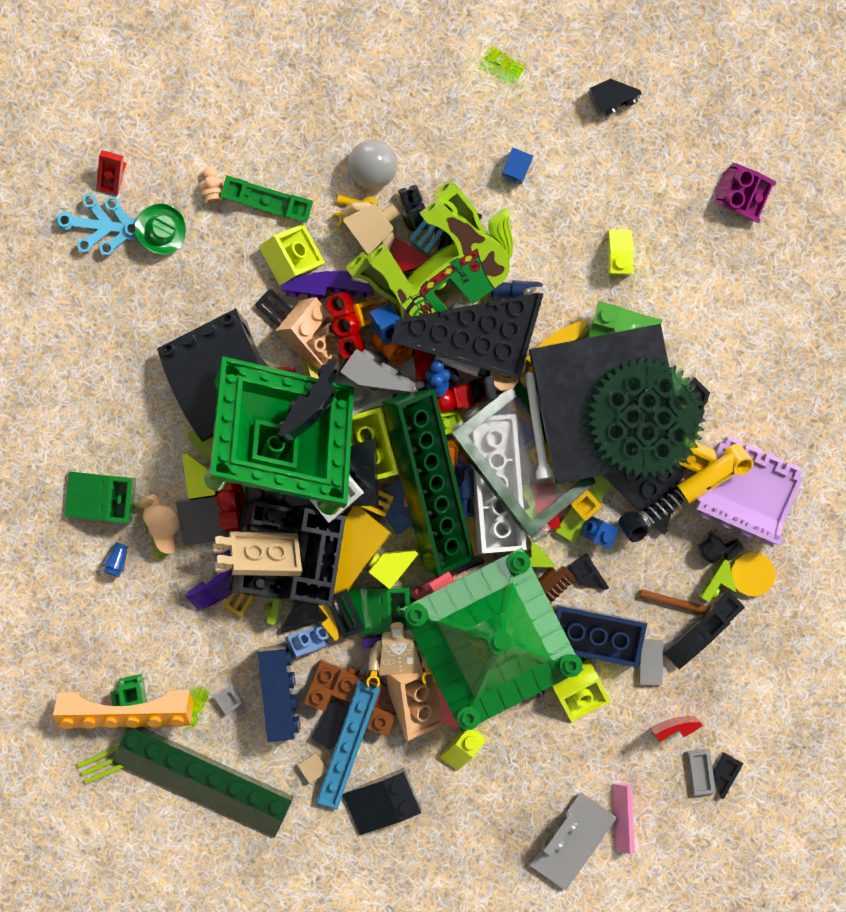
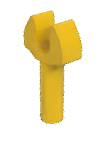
[336,194,379,206]

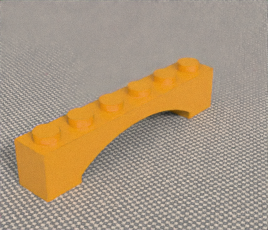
[53,690,194,729]

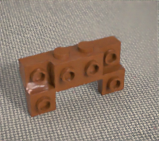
[304,659,396,737]

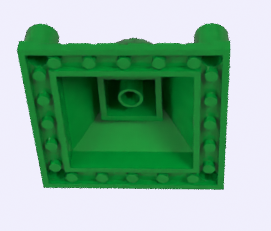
[204,356,354,515]
[400,548,584,733]

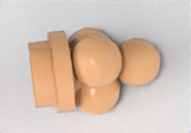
[199,167,224,204]

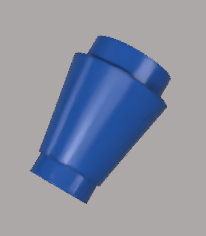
[103,542,128,577]

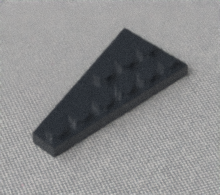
[246,437,379,506]

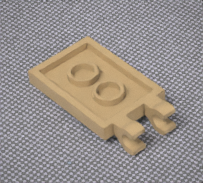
[213,532,302,576]

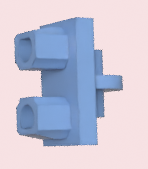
[284,625,329,658]

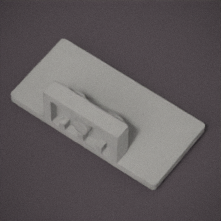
[530,792,616,890]

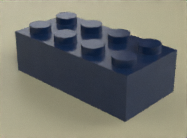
[555,604,647,668]
[258,644,301,742]

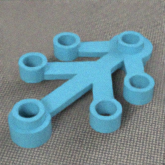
[56,194,138,255]

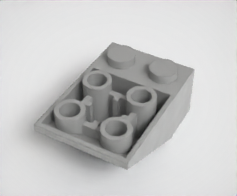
[340,349,418,393]

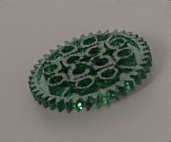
[586,358,705,478]

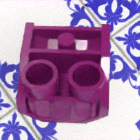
[715,163,776,223]

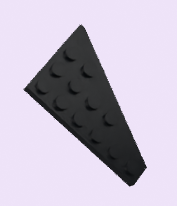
[390,293,543,379]
[602,377,710,535]

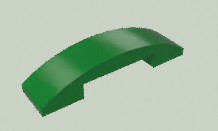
[220,175,313,223]

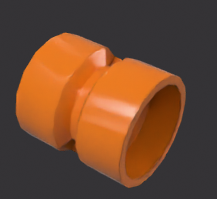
[372,333,414,365]

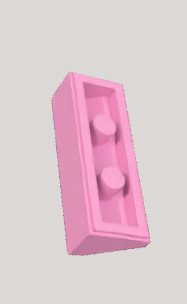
[612,783,635,854]

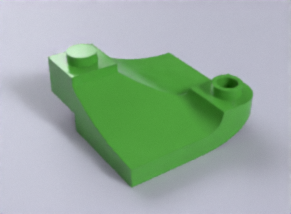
[587,301,662,338]

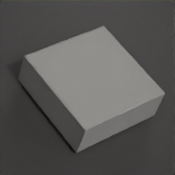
[213,685,244,716]

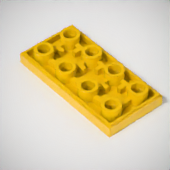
[333,506,391,604]

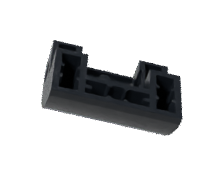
[157,308,269,442]
[228,501,346,606]

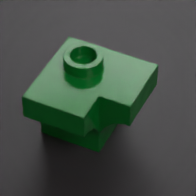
[110,674,147,706]

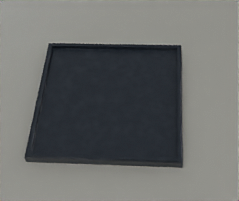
[529,324,688,484]

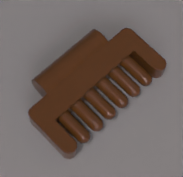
[538,566,576,604]

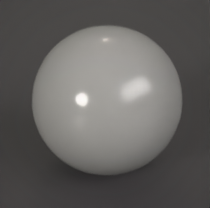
[348,140,398,190]

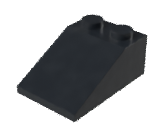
[343,768,422,835]

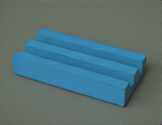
[409,220,444,253]

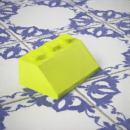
[351,407,400,479]

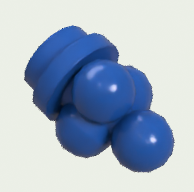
[425,360,451,397]

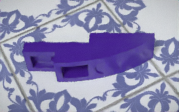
[281,271,373,300]

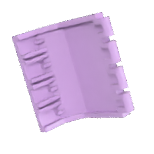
[694,436,803,548]

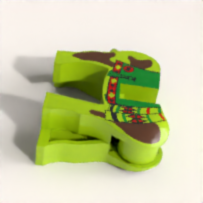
[346,178,513,319]

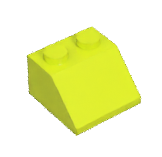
[258,224,325,286]
[368,549,419,589]
[552,659,611,723]

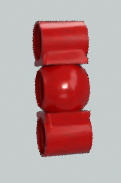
[326,292,365,359]
[437,384,475,413]
[216,482,245,531]

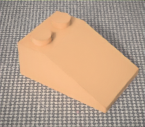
[386,669,445,741]

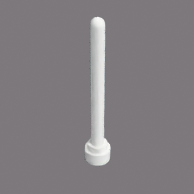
[525,372,554,480]

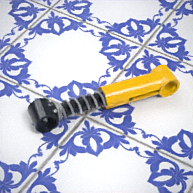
[618,444,754,542]

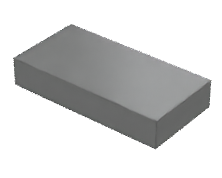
[639,639,664,685]
[687,748,716,796]

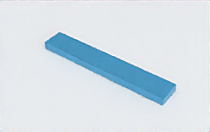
[316,680,380,810]

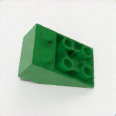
[65,471,136,523]
[343,586,410,634]

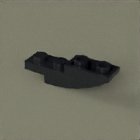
[277,359,340,443]
[663,591,745,669]

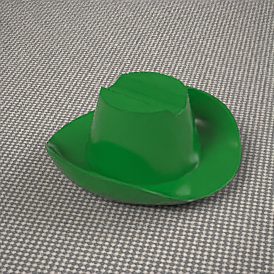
[135,203,186,254]

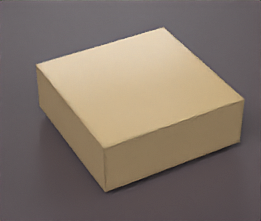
[298,752,327,784]

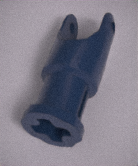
[491,280,543,300]
[455,464,474,517]

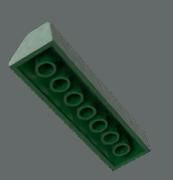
[382,389,475,576]
[113,727,294,837]

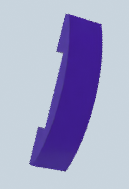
[184,569,234,610]

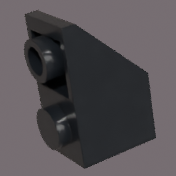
[588,79,642,117]

